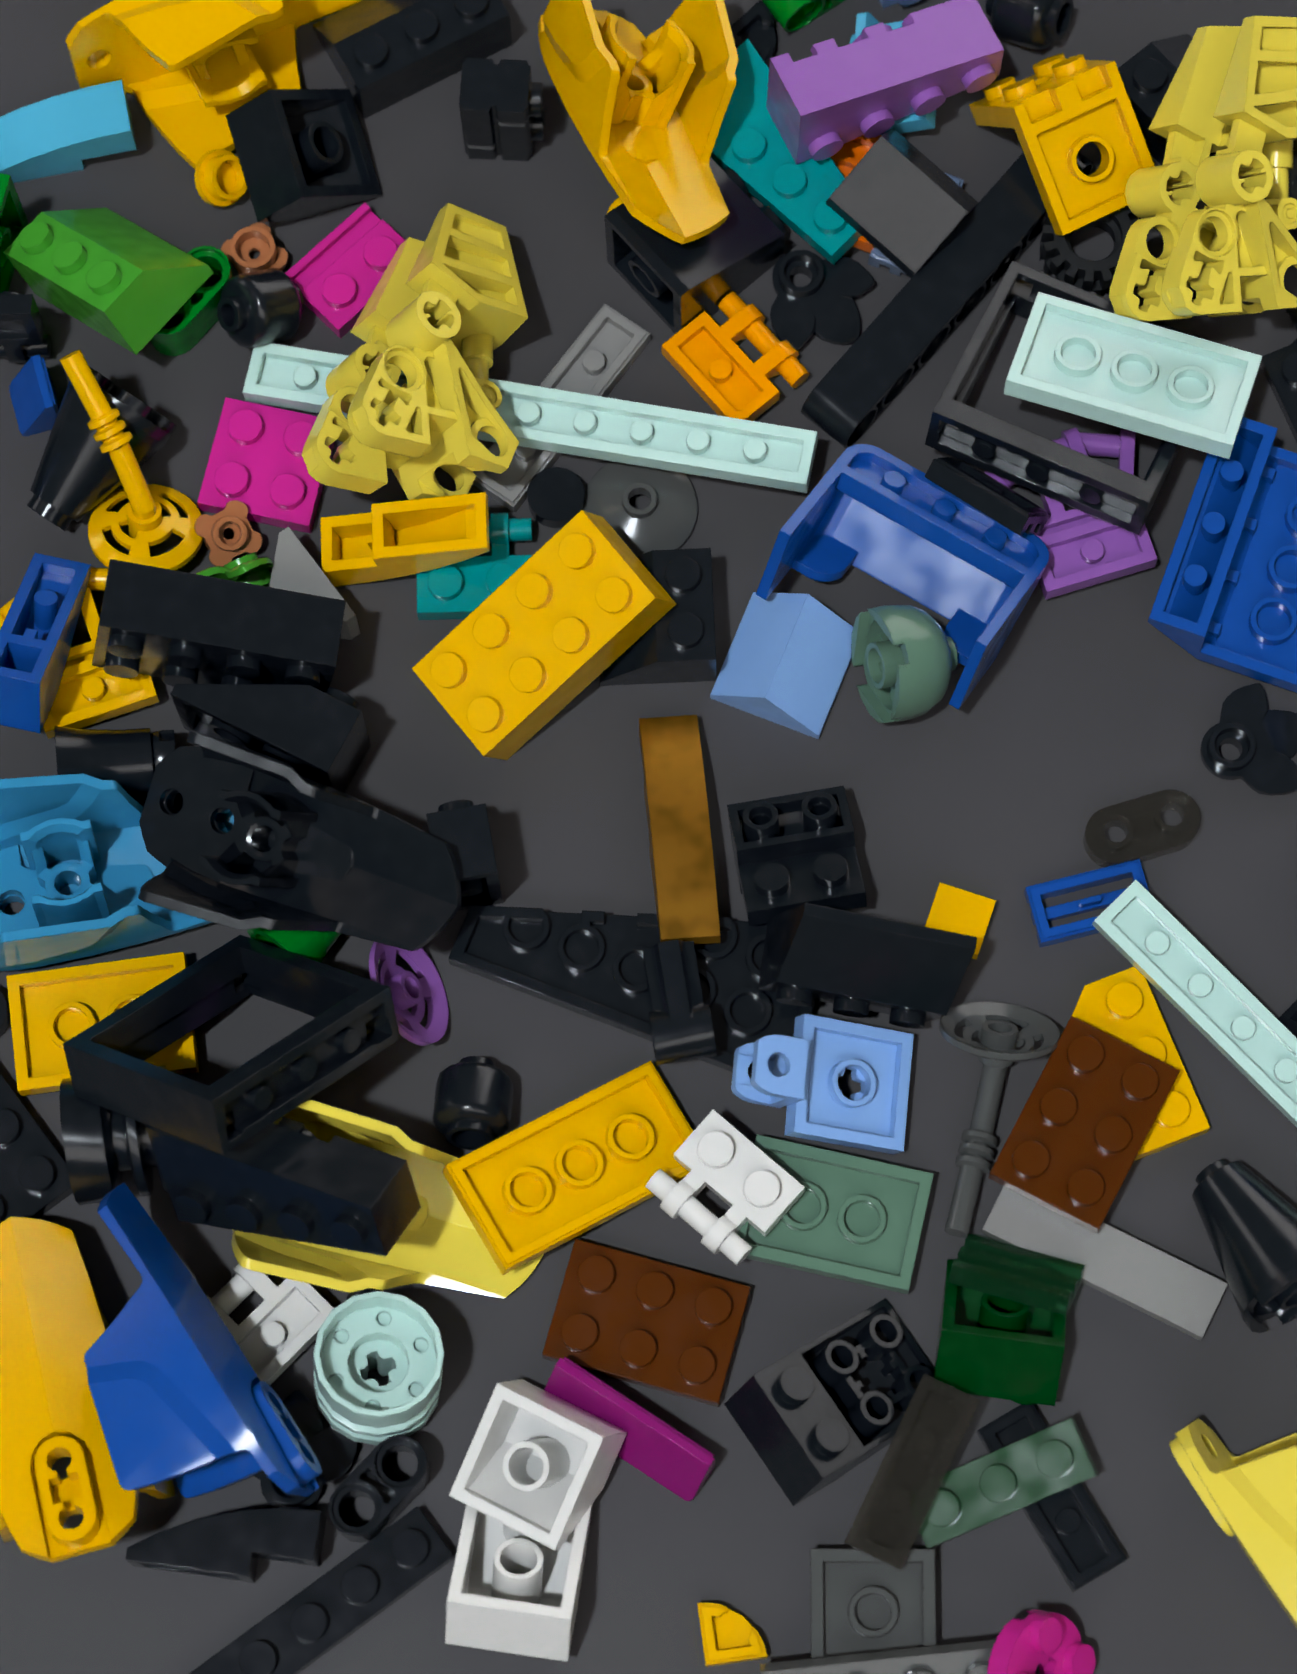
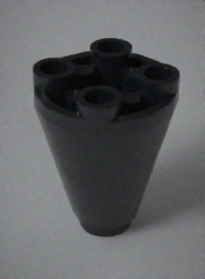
[27,366,177,531]

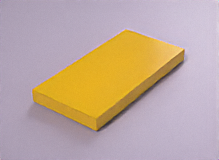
[442,1061,693,1276]

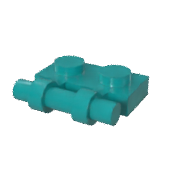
[417,513,532,620]

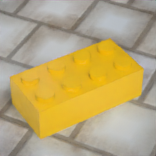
[411,510,676,760]

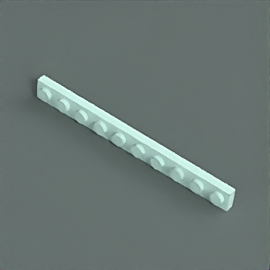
[242,343,818,493]

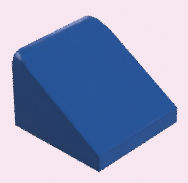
[9,354,60,436]

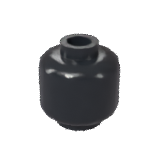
[985,0,1074,49]
[217,269,305,348]
[432,1056,514,1150]

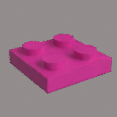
[197,397,335,534]

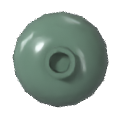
[851,605,958,723]

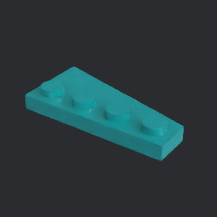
[711,38,862,265]

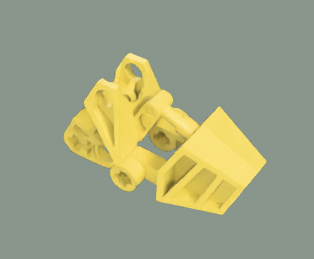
[1109,15,1297,322]
[302,203,528,500]

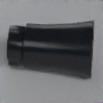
[55,726,176,794]

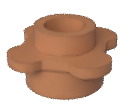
[221,222,288,275]
[194,500,262,567]

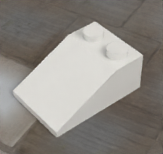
[445,1503,593,1662]

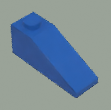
[0,553,91,733]

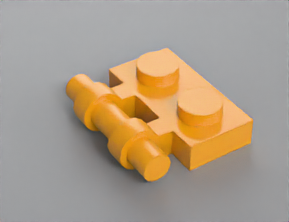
[661,292,810,421]

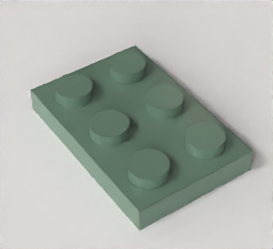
[737,1134,934,1295]

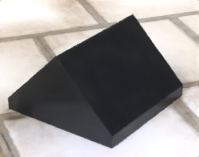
[825,128,978,278]

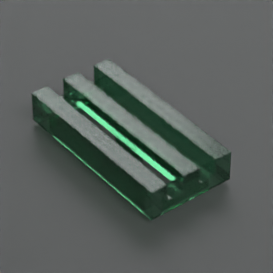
[949,1233,1085,1315]

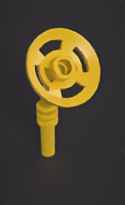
[59,350,203,571]

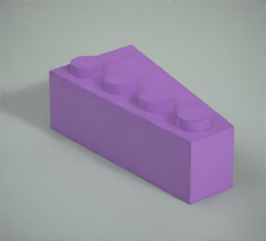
[766,0,1004,164]

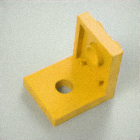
[969,54,1154,236]

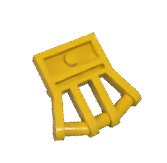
[0,567,160,739]

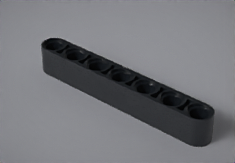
[801,152,1094,448]

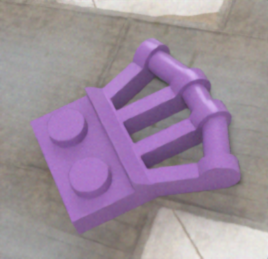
[984,427,1157,600]

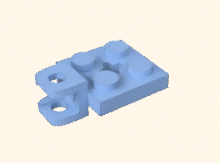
[731,1014,914,1155]

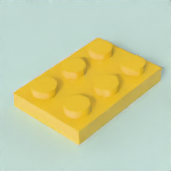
[6,952,199,1096]

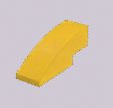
[320,492,490,587]

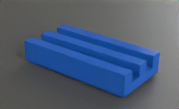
[1024,859,1149,948]

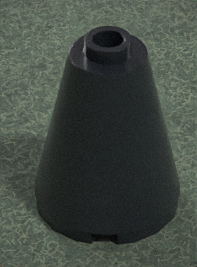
[1192,1159,1297,1333]

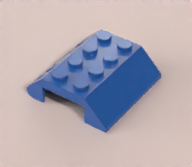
[1148,417,1297,693]

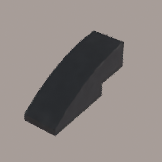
[125,1508,327,1583]

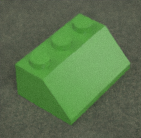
[3,207,213,355]

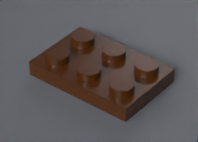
[988,1016,1180,1234]
[542,1239,751,1407]

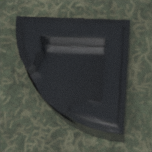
[731,0,777,68]

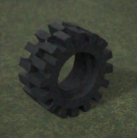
[1039,205,1142,296]

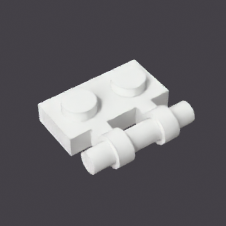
[645,1110,805,1266]
[206,1264,334,1386]

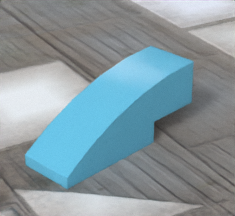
[0,79,137,183]

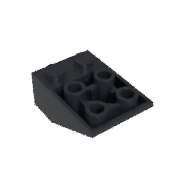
[724,1298,955,1506]

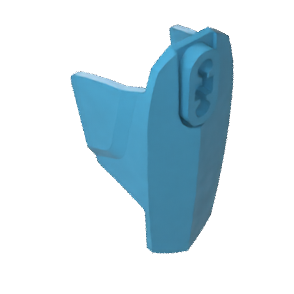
[0,773,234,971]

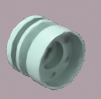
[313,1291,444,1446]

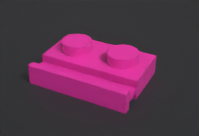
[285,202,405,339]

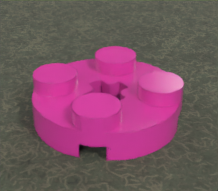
[987,1609,1096,1674]

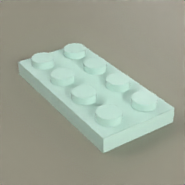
[1003,292,1262,459]

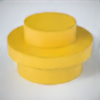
[194,149,247,207]

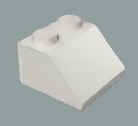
[449,1379,628,1550]

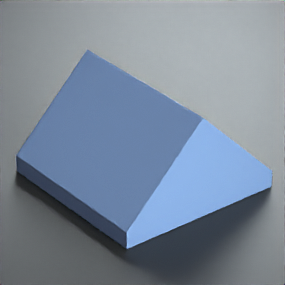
[710,592,853,740]

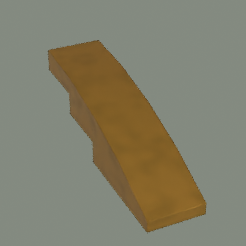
[639,715,721,945]

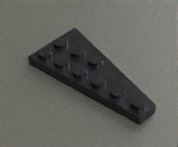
[448,905,818,1078]

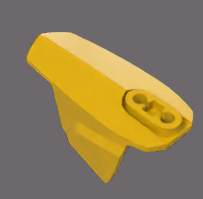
[65,0,361,169]
[538,0,739,245]
[0,1217,175,1563]

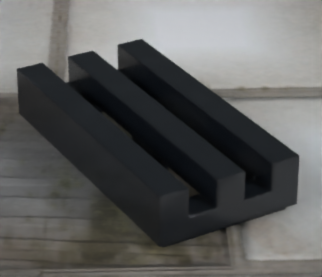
[924,457,1050,535]

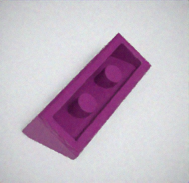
[544,1357,715,1502]

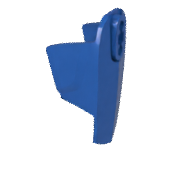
[84,1182,322,1499]

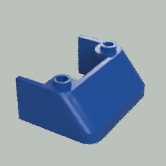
[756,444,1049,710]

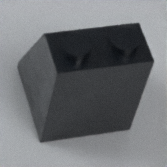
[604,157,785,334]

